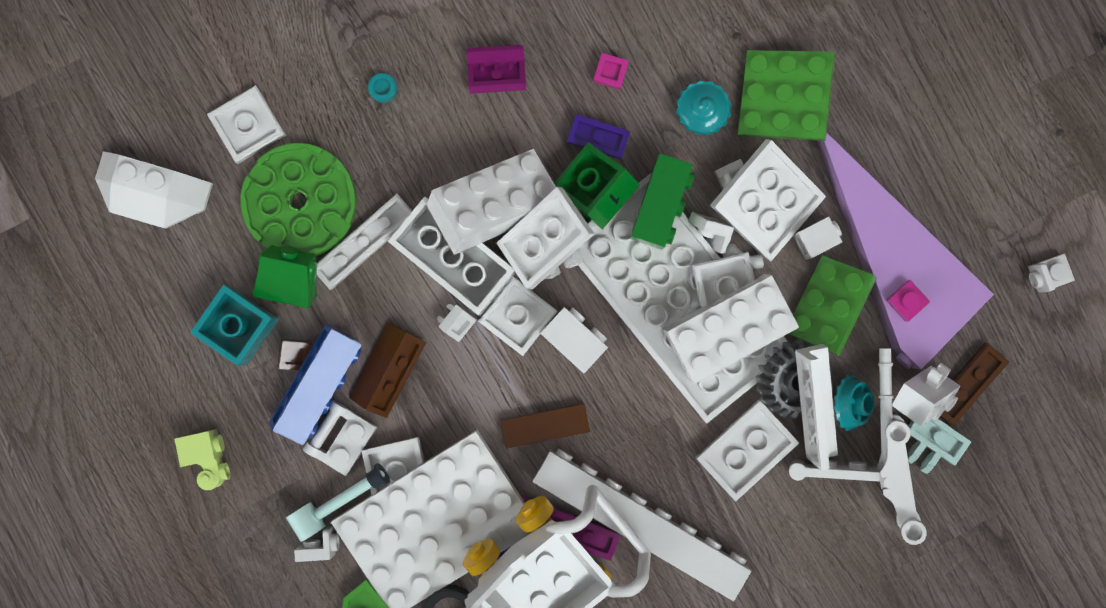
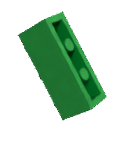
[630,153,695,250]

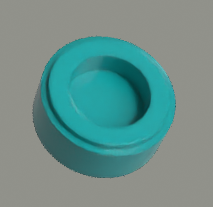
[368,73,398,103]

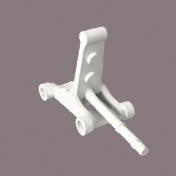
[789,348,927,545]

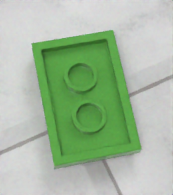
[788,255,877,356]

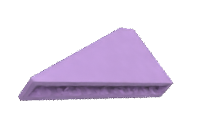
[816,133,994,369]

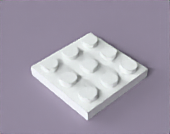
[710,139,826,262]

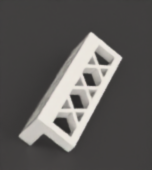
[795,344,838,471]

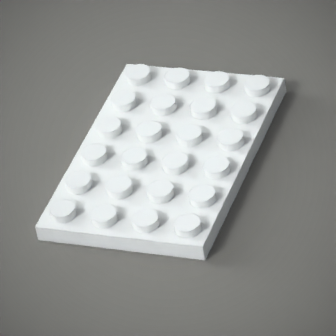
[331,430,535,608]

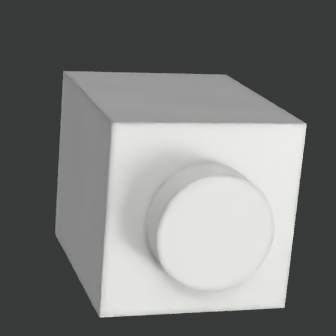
[793,217,842,260]

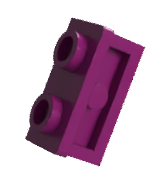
[466,45,526,94]

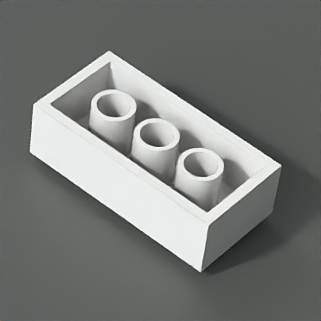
[427,149,556,255]
[388,197,516,316]
[663,274,799,384]

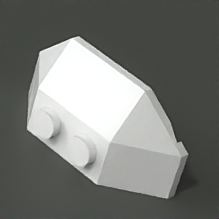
[95,151,213,229]

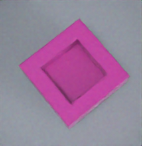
[593,53,629,90]
[886,280,930,322]

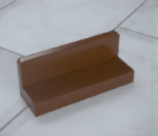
[349,322,426,418]

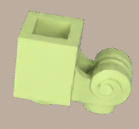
[174,429,231,490]

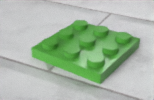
[738,50,835,141]

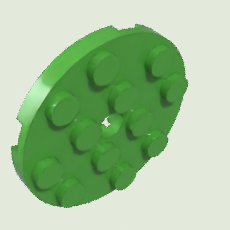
[241,143,357,256]

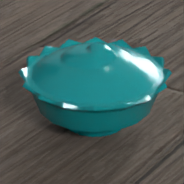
[676,80,732,136]
[834,375,875,431]

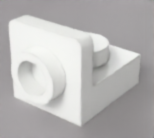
[688,212,734,254]
[1028,254,1075,293]
[294,526,339,562]

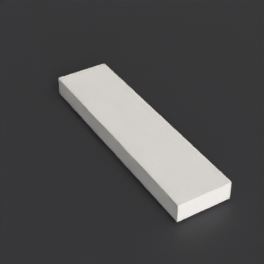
[317,194,412,290]

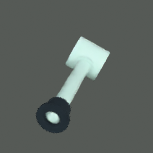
[286,463,390,542]

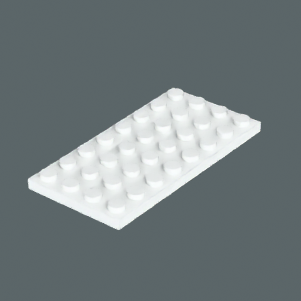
[578,173,788,424]

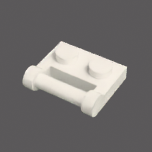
[303,400,378,476]

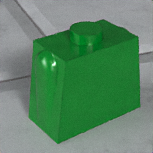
[252,245,317,309]

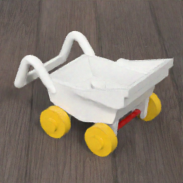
[463,485,651,608]

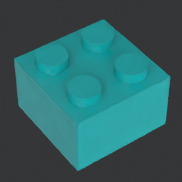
[190,285,280,366]

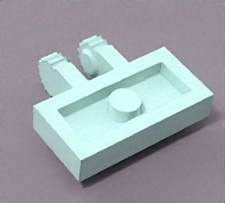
[907,419,971,474]

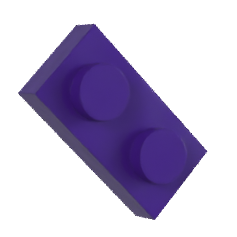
[567,114,630,160]

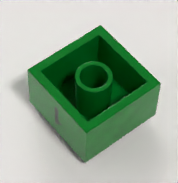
[554,143,640,230]

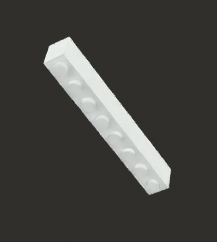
[532,448,751,601]

